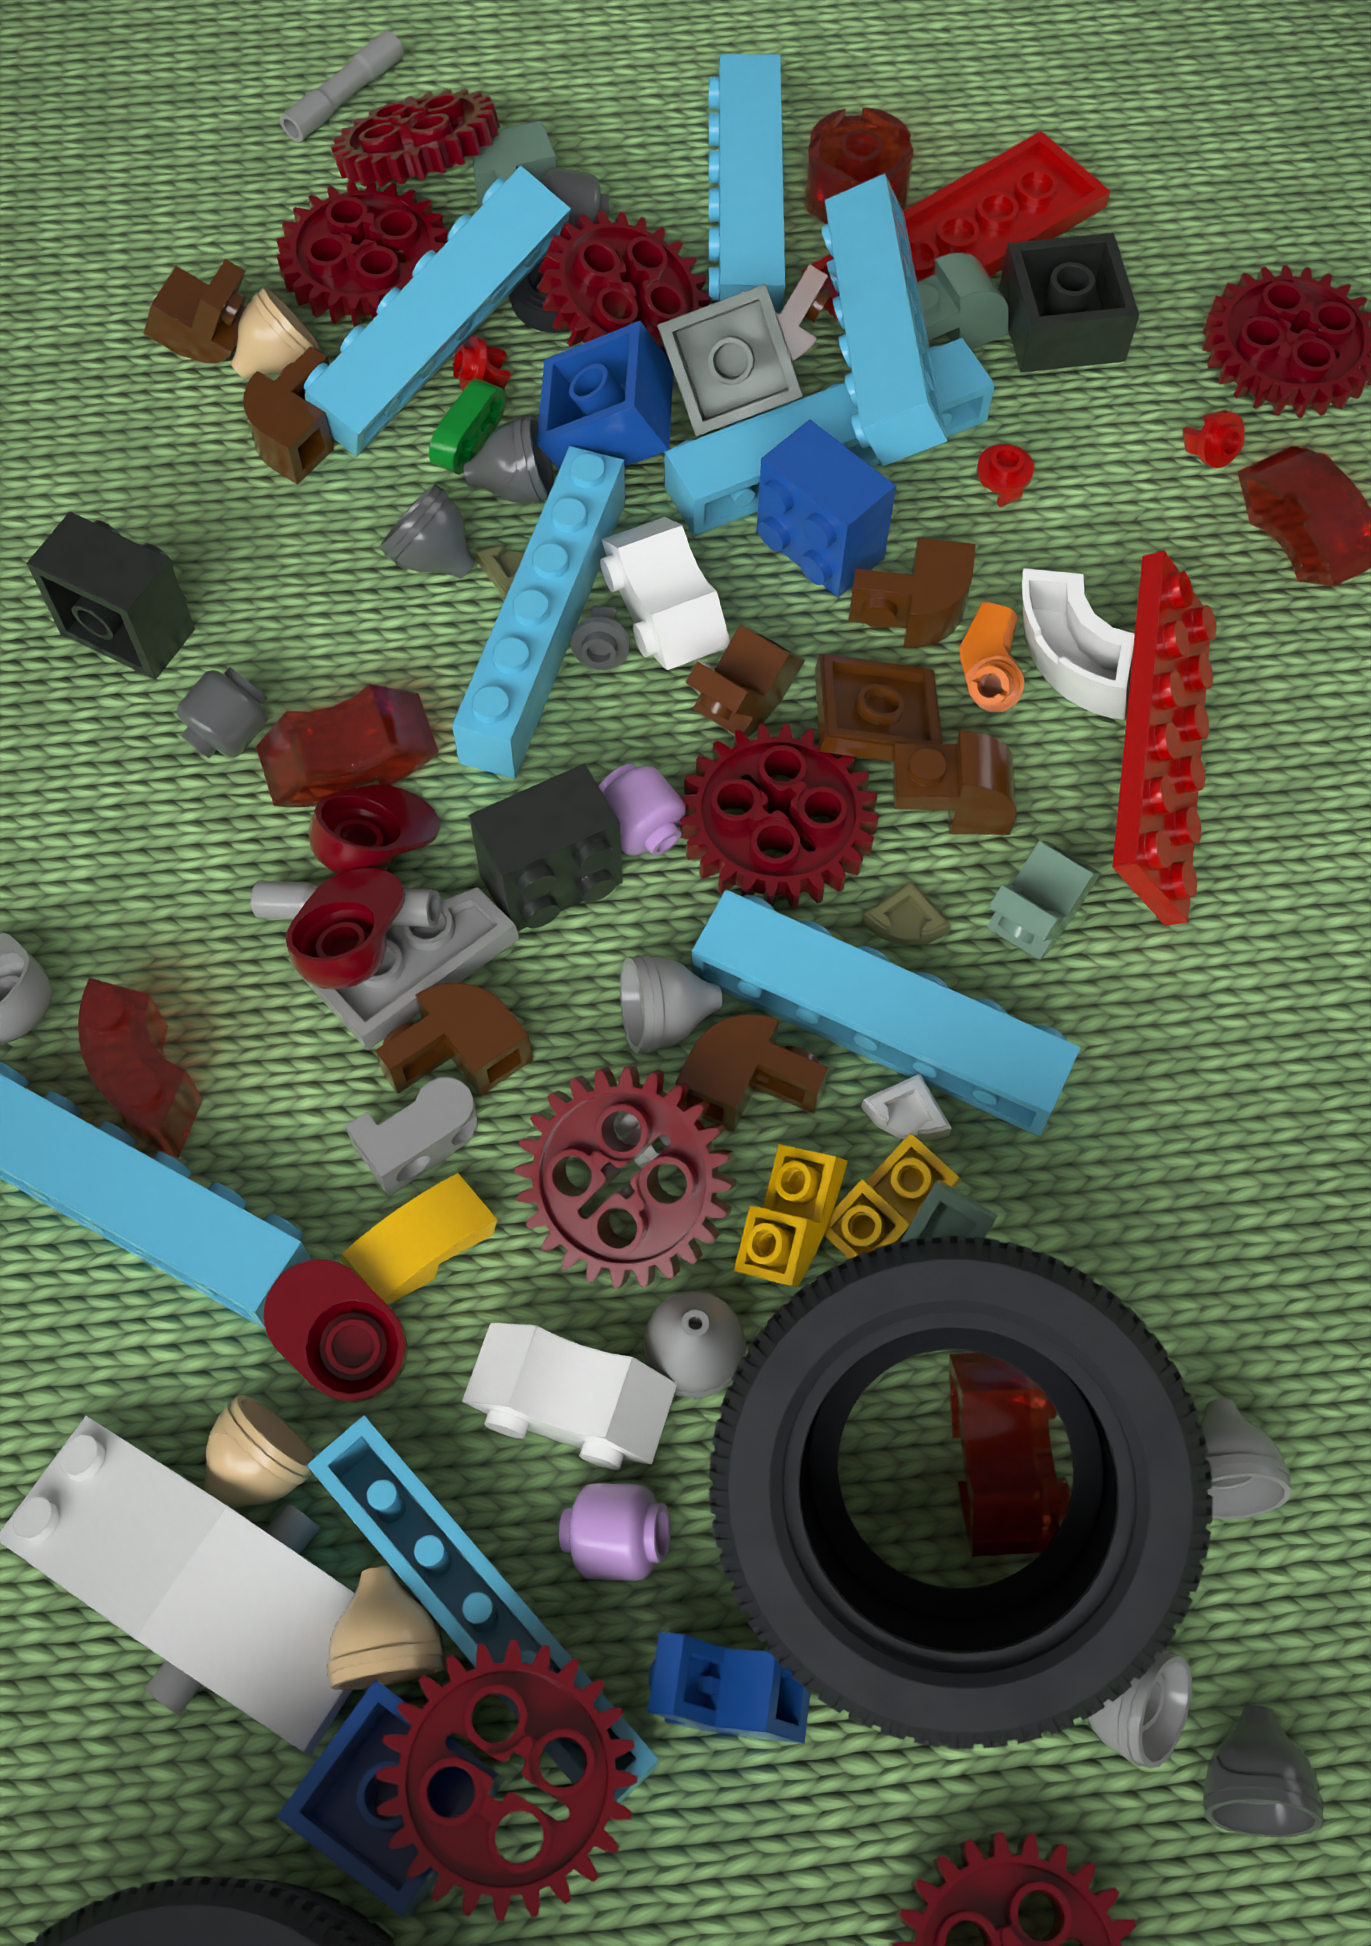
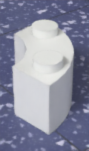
[600,517,730,670]
[1022,568,1135,720]
[462,1322,677,1470]

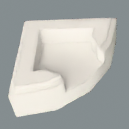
[861,1074,952,1142]

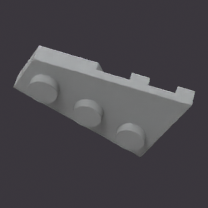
[290,887,520,1051]

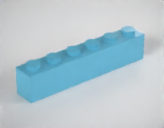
[708,54,785,314]
[304,166,571,457]
[821,173,947,467]
[664,338,995,536]
[452,446,625,779]
[691,890,1081,1137]
[0,1062,311,1330]
[307,1415,659,1803]

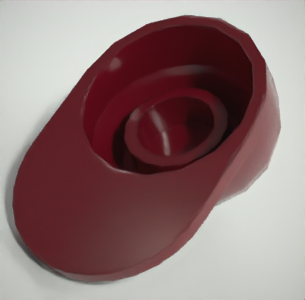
[309,784,440,874]
[286,868,405,989]
[264,1259,408,1403]

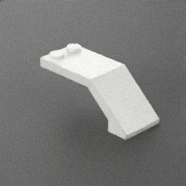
[0,1416,355,1756]

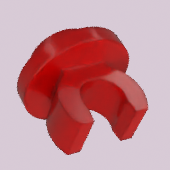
[453,336,511,391]
[1182,410,1245,468]
[976,444,1034,508]

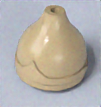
[230,287,322,380]
[202,1395,315,1510]
[327,1566,445,1690]

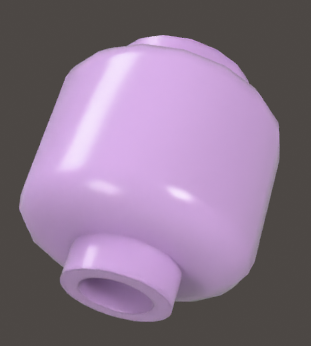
[599,764,686,856]
[559,1484,670,1581]

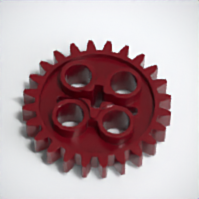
[331,89,500,187]
[277,181,449,327]
[538,210,712,358]
[1202,265,1371,418]
[680,723,879,910]
[514,1065,736,1289]
[376,1640,637,1921]
[889,1832,1137,1946]

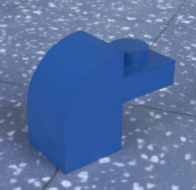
[647,1632,810,1744]

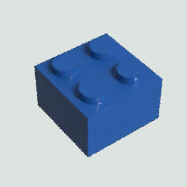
[536,321,674,470]
[756,419,896,598]
[277,1679,505,1916]

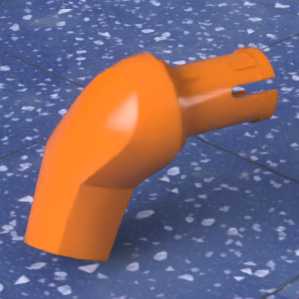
[959,602,1024,712]

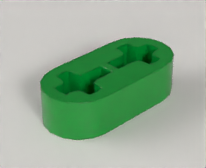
[429,378,506,475]

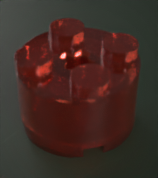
[805,107,914,224]

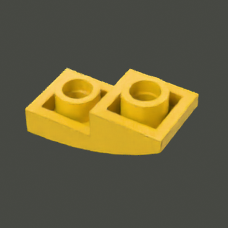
[824,1133,962,1259]
[734,1144,848,1288]
[341,1173,498,1305]

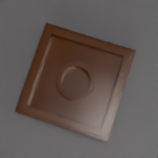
[815,654,943,762]

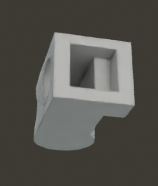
[345,1077,478,1196]

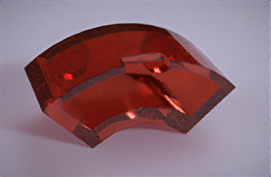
[1237,446,1371,586]
[256,684,439,807]
[78,978,203,1158]
[949,1352,1070,1557]

